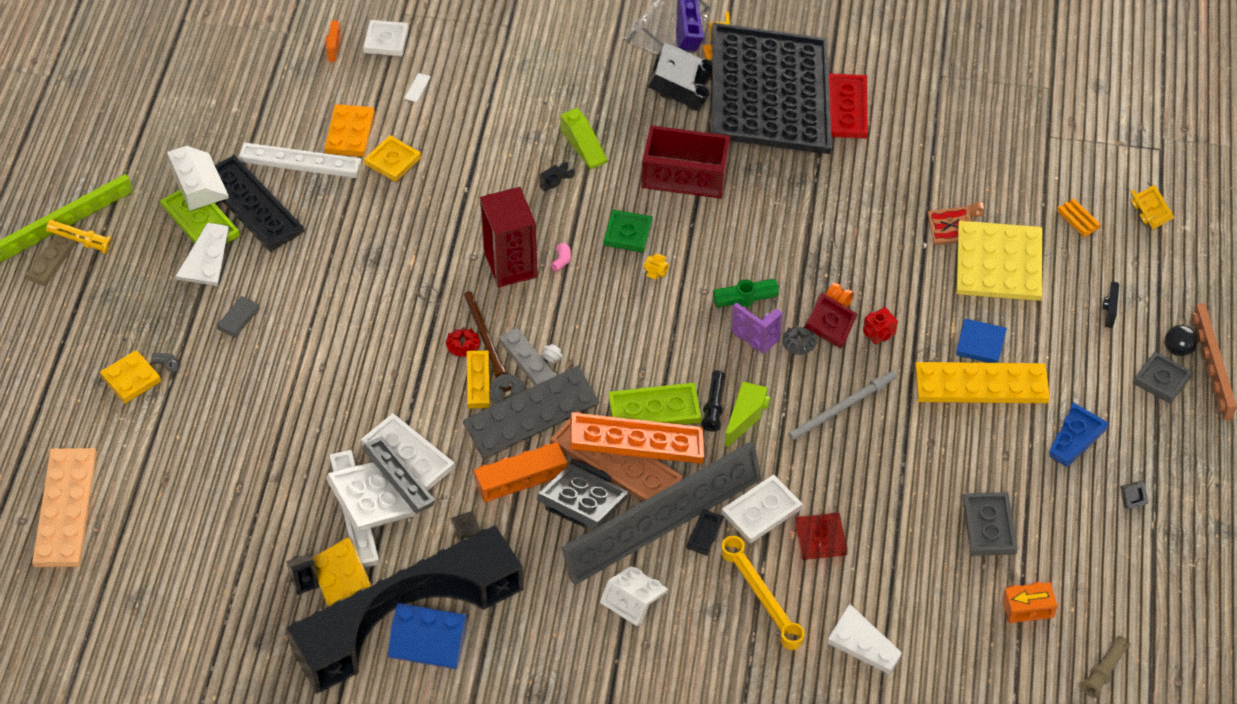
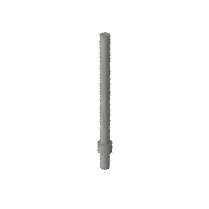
[788,371,897,441]

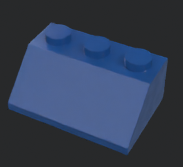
[388,603,467,669]

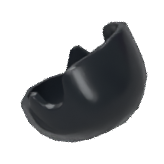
[1164,325,1198,356]

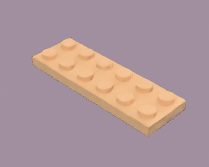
[32,448,97,567]

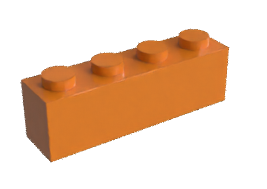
[474,442,567,503]

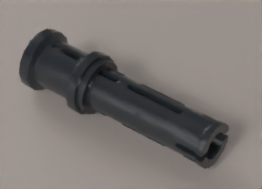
[701,370,726,432]

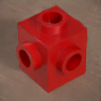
[863,307,898,344]

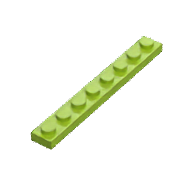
[0,174,133,263]

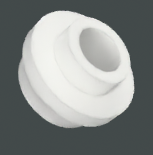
[542,344,563,363]

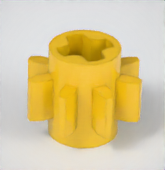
[644,253,669,280]

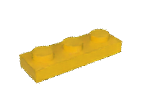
[467,350,490,409]

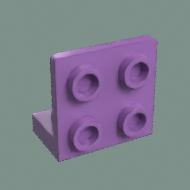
[732,303,783,354]

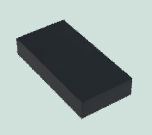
[686,509,724,556]

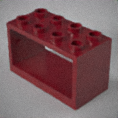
[642,125,731,199]
[480,187,538,288]

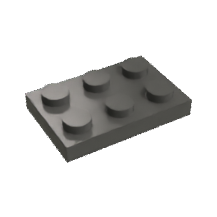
[962,492,1018,556]

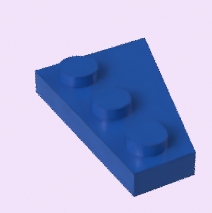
[1049,402,1109,467]

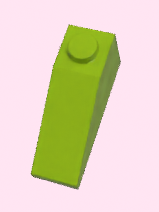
[560,107,608,170]
[725,381,771,446]

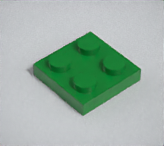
[603,209,653,253]

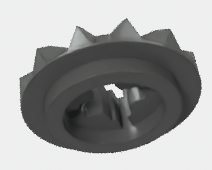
[782,325,816,355]
[490,374,525,404]

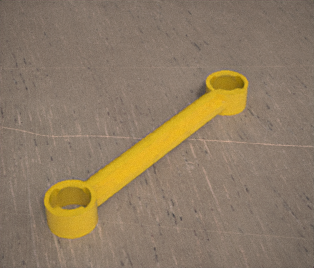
[721,536,805,650]

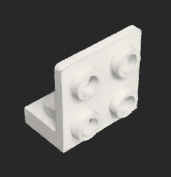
[600,566,668,626]

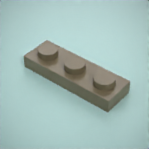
[26,235,78,286]

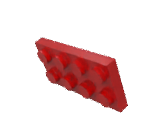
[829,73,868,139]

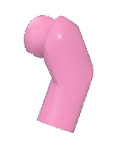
[551,243,571,272]

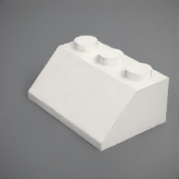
[167,146,229,211]

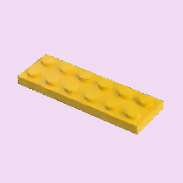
[915,362,1050,403]

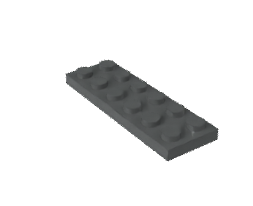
[463,365,599,460]

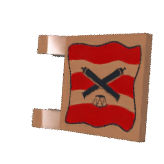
[927,202,984,245]

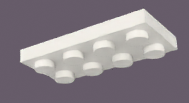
[361,413,455,491]

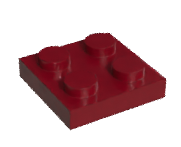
[804,292,858,349]

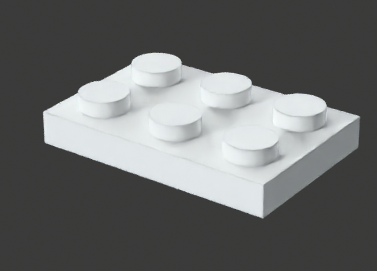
[721,475,803,544]

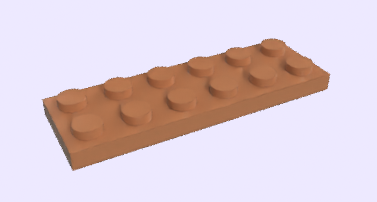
[550,410,684,502]

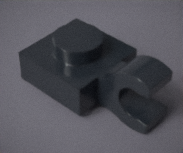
[539,162,575,192]

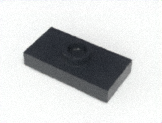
[1102,281,1119,328]

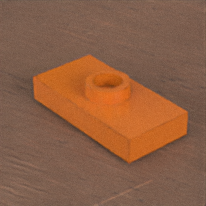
[325,20,341,62]

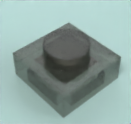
[451,511,480,540]

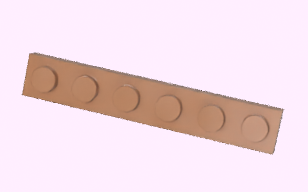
[1191,303,1237,420]

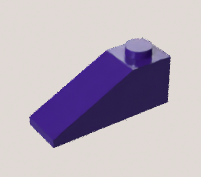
[676,0,704,52]

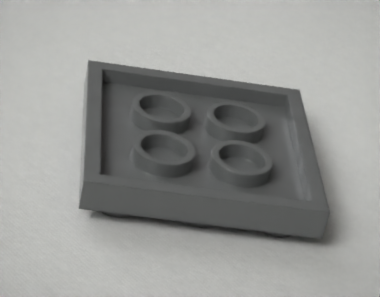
[537,463,629,529]

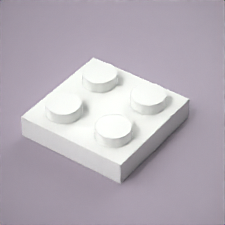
[363,20,409,56]

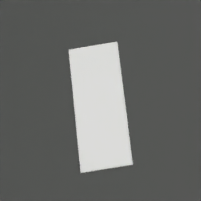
[404,73,431,102]

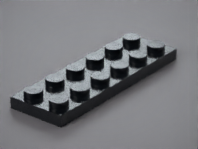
[215,155,304,252]

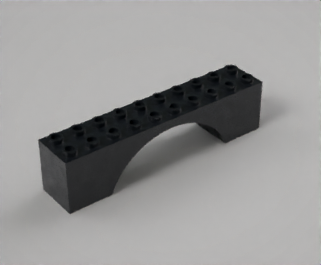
[287,525,524,694]

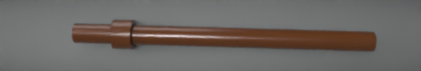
[464,291,511,392]

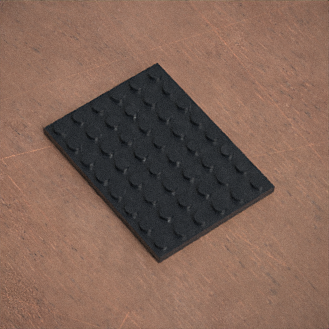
[711,22,832,154]

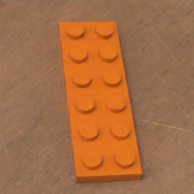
[570,412,704,464]

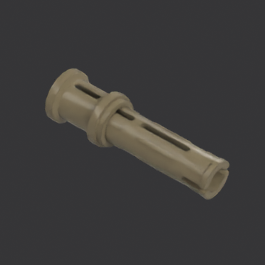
[1080,636,1130,698]

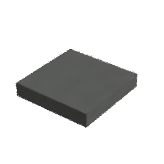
[1133,351,1193,404]

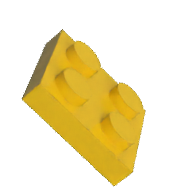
[364,135,421,182]
[100,350,161,404]

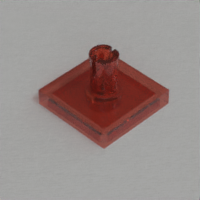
[794,512,848,560]

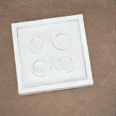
[326,462,415,532]

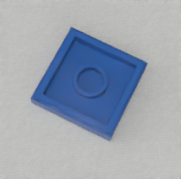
[956,318,1007,363]

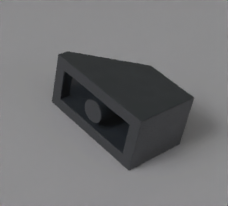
[286,554,319,595]

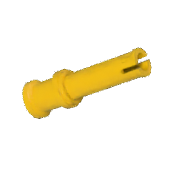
[46,219,112,255]

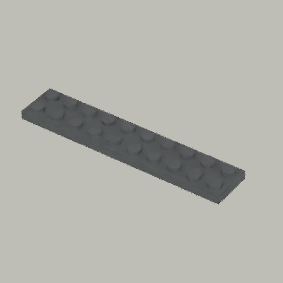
[561,442,761,586]

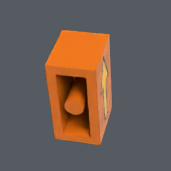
[1002,582,1058,624]

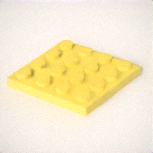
[956,221,1042,301]

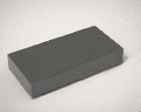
[217,296,260,338]

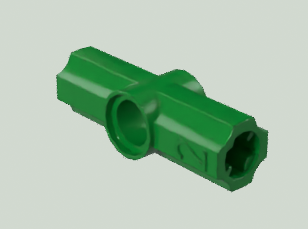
[713,279,779,308]

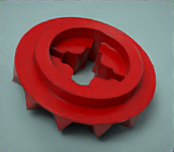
[445,327,480,357]

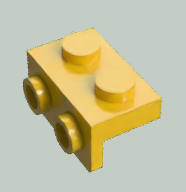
[1130,185,1174,230]

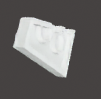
[176,223,229,286]
[828,604,902,675]

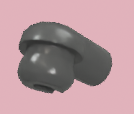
[151,353,179,372]

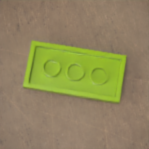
[160,190,240,244]
[608,382,701,425]

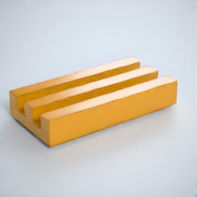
[1057,198,1101,237]

